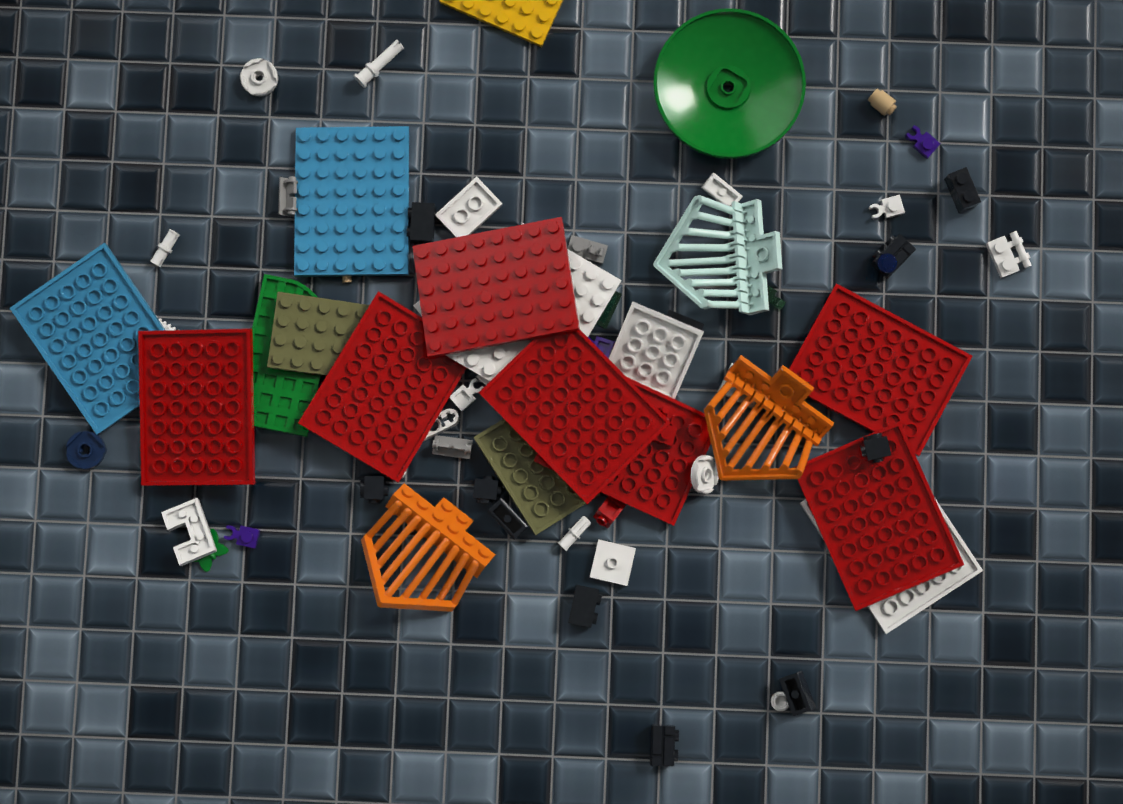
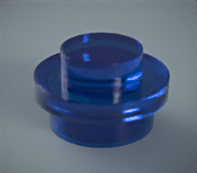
[877,253,897,273]

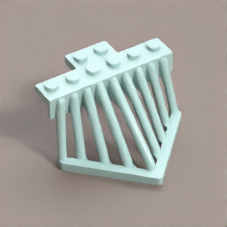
[653,195,782,315]

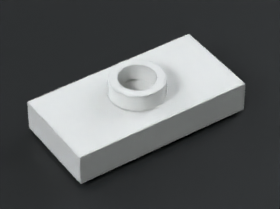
[701,173,743,207]

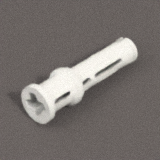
[353,40,404,88]

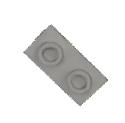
[278,176,298,217]
[432,435,473,459]

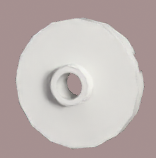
[240,58,278,97]
[691,455,719,494]

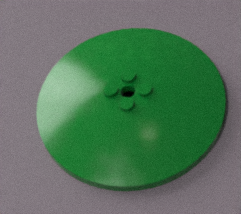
[653,8,806,159]

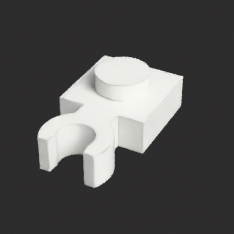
[869,195,905,219]
[449,378,484,411]

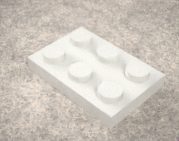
[435,177,503,237]

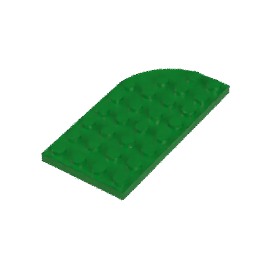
[252,274,321,437]

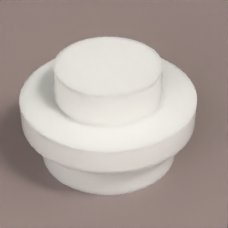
[771,691,789,711]

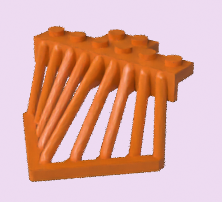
[704,355,834,481]
[361,483,496,612]

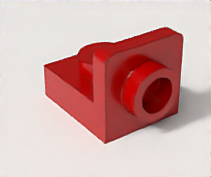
[593,496,626,528]

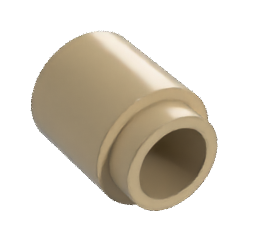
[868,89,897,116]

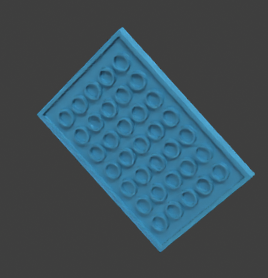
[294,126,409,277]
[10,243,165,435]

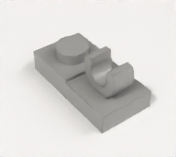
[568,235,608,265]

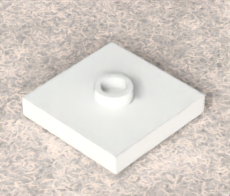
[590,539,636,586]

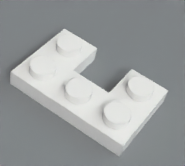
[161,498,217,566]

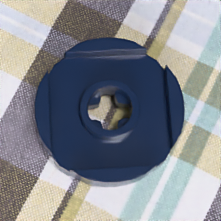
[66,431,107,470]

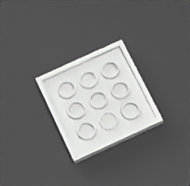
[609,302,704,399]

